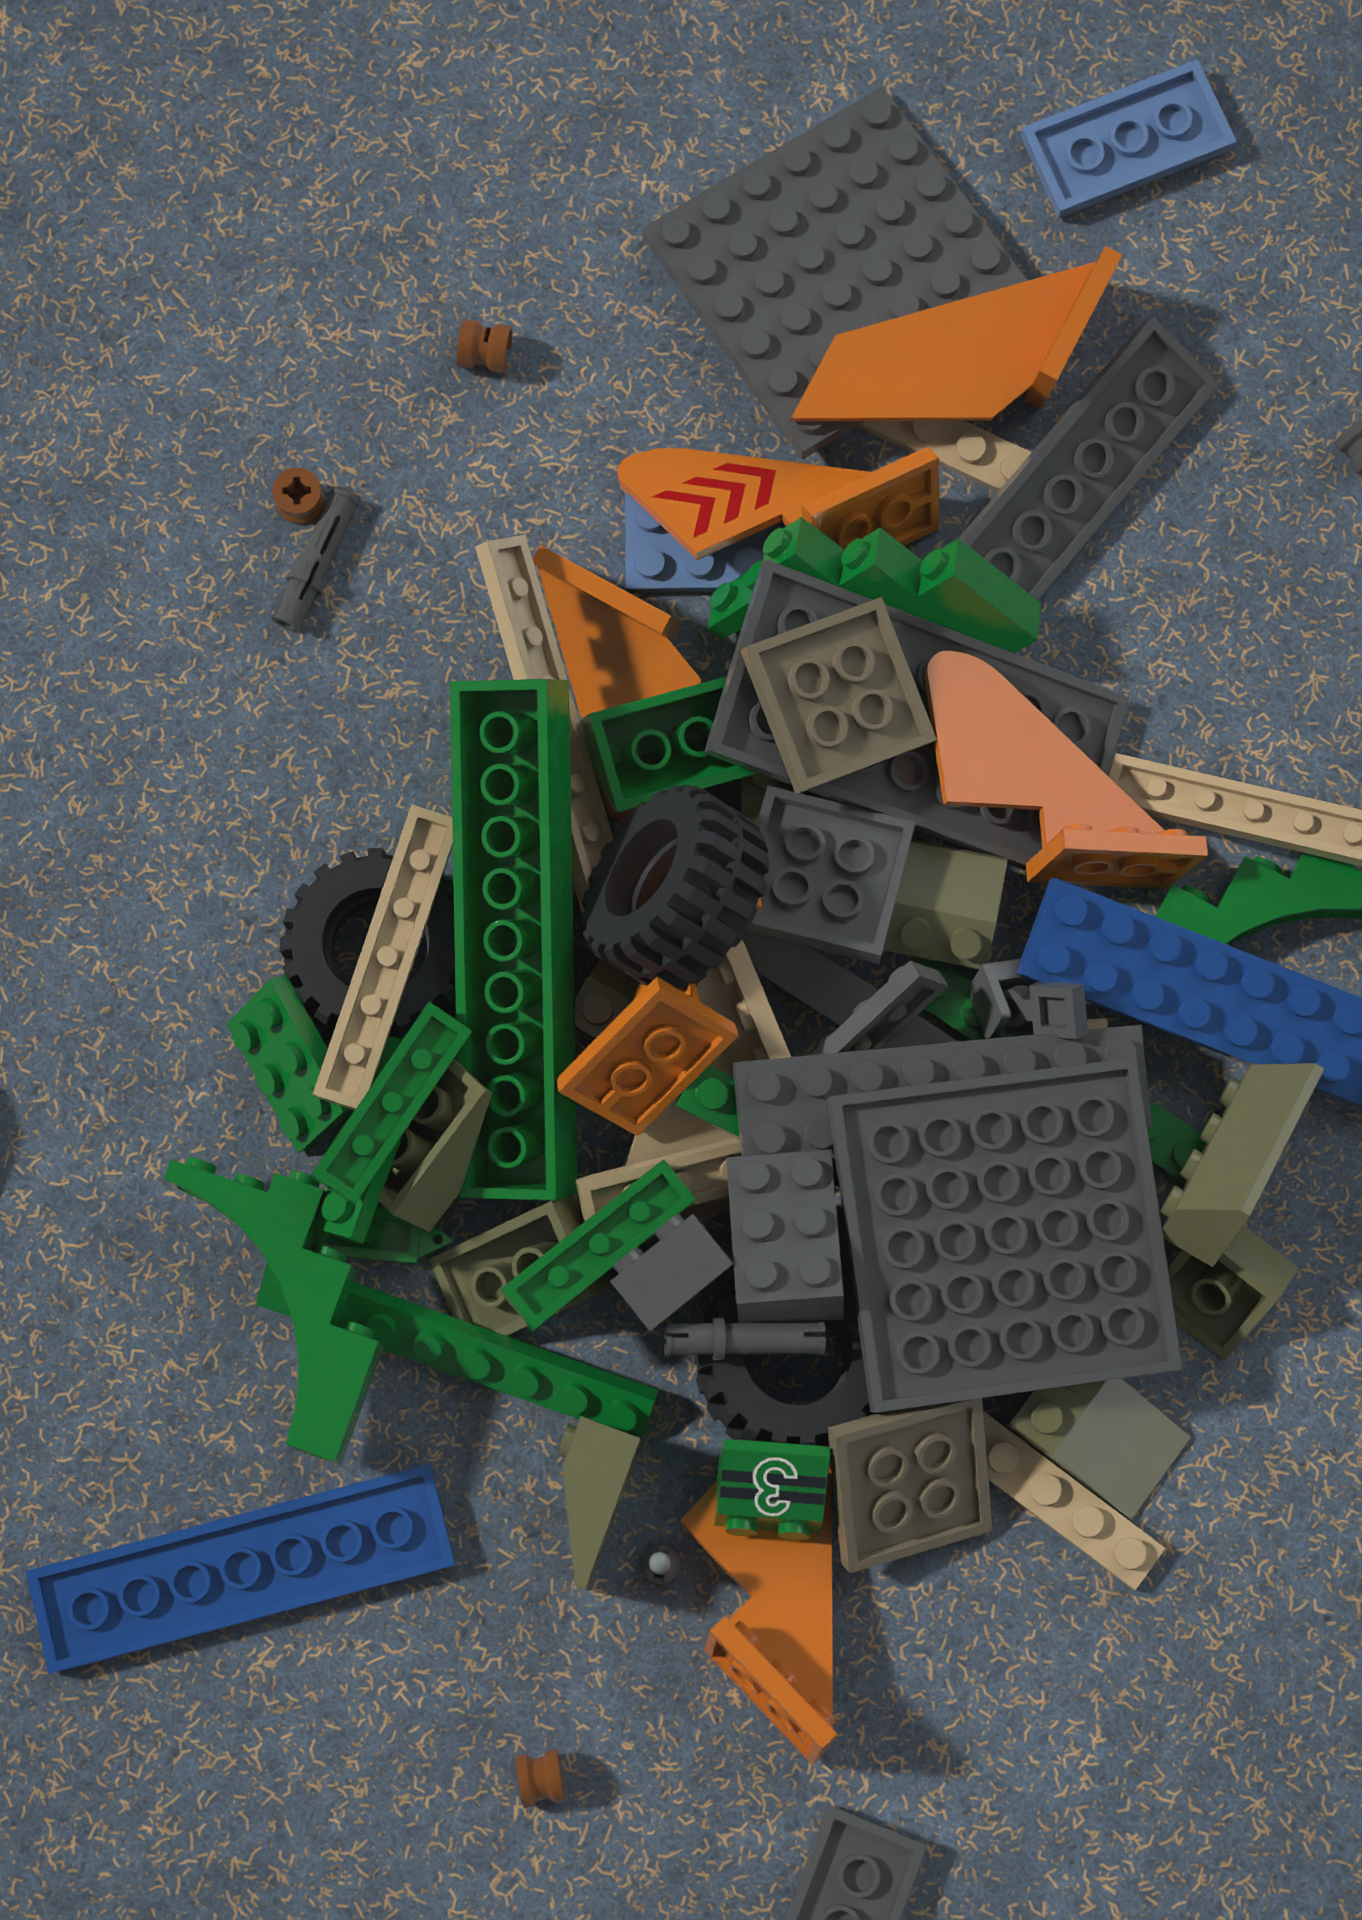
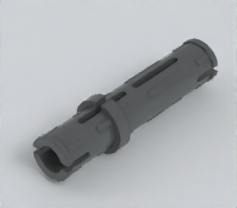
[271,488,360,633]
[664,1318,826,1360]

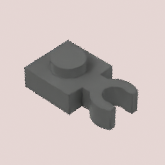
[1003,982,1088,1039]

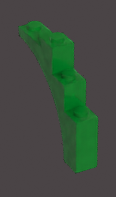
[707,517,1042,653]
[1155,852,1362,945]
[163,1157,384,1466]

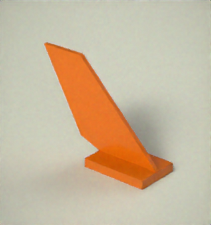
[790,246,1122,421]
[532,545,702,822]

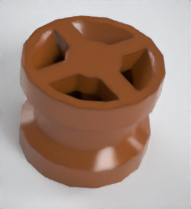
[272,467,325,525]
[516,1749,566,1808]

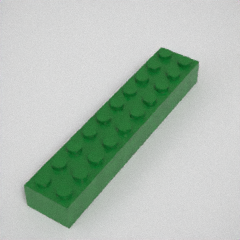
[450,679,578,1200]

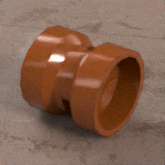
[456,319,513,374]

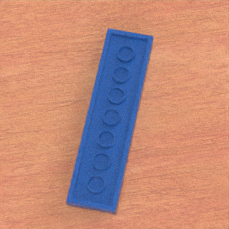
[1016,878,1362,1108]
[26,1464,457,1674]

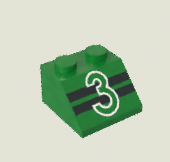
[714,1439,830,1540]

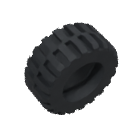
[581,785,770,990]
[280,848,456,1039]
[694,1265,877,1447]

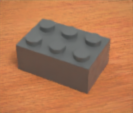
[726,1150,844,1323]
[610,1213,734,1331]

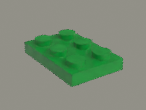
[226,974,354,1154]

